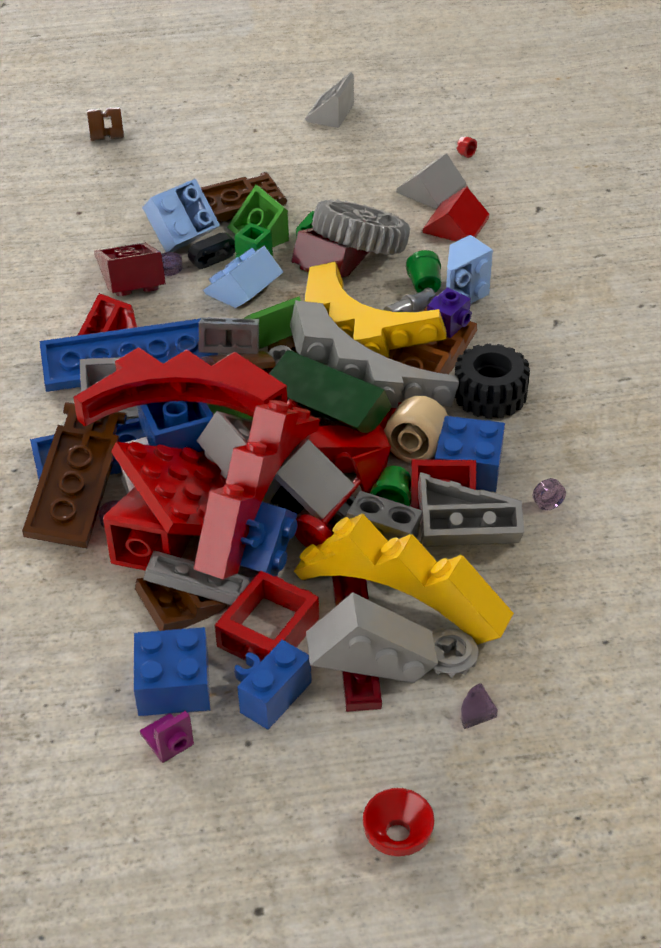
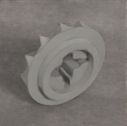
[432,629,479,678]

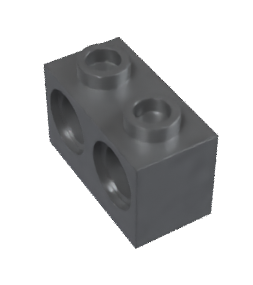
[199,317,259,354]
[346,491,422,541]

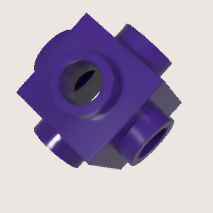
[427,287,472,338]

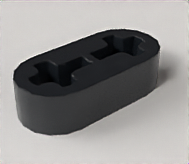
[188,232,235,269]

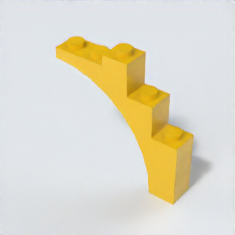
[305,262,446,358]
[294,514,514,645]

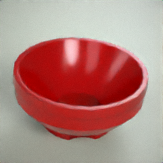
[363,788,434,857]

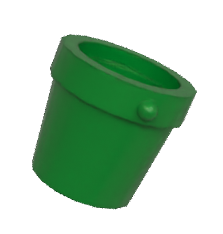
[406,250,441,293]
[370,466,411,506]

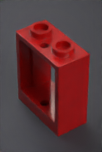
[215,570,319,661]

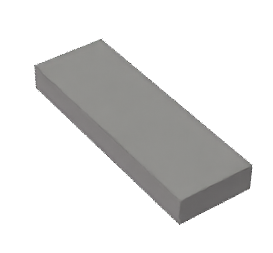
[144,551,251,605]

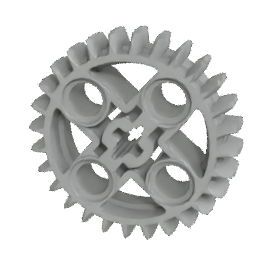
[312,199,411,255]

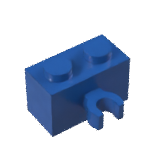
[240,502,297,576]
[234,640,312,730]

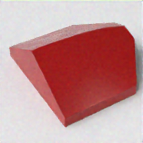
[77,293,137,336]

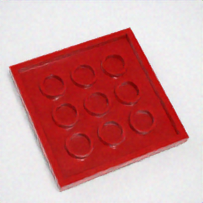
[111,442,226,536]

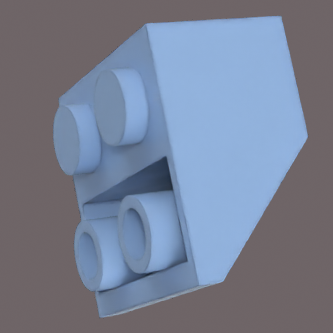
[142,179,220,254]
[446,235,493,304]
[203,246,283,308]

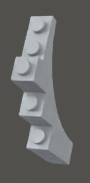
[290,300,459,408]

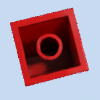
[103,487,191,571]

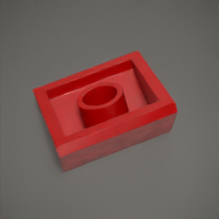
[422,186,489,241]
[410,459,476,509]

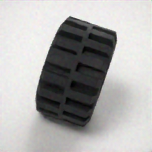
[454,343,530,419]

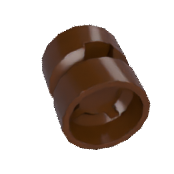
[87,106,124,141]

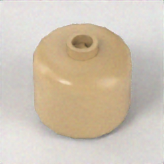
[384,396,448,463]

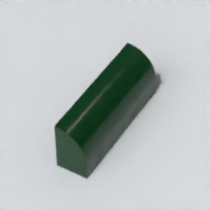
[270,350,392,433]

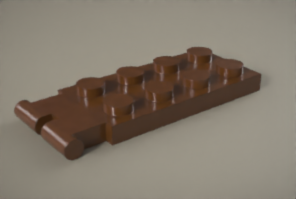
[200,172,287,222]
[22,402,127,549]

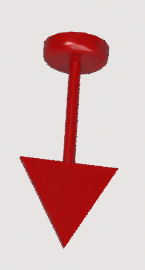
[295,445,391,547]

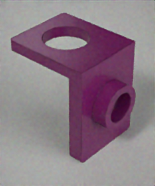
[140,711,194,763]

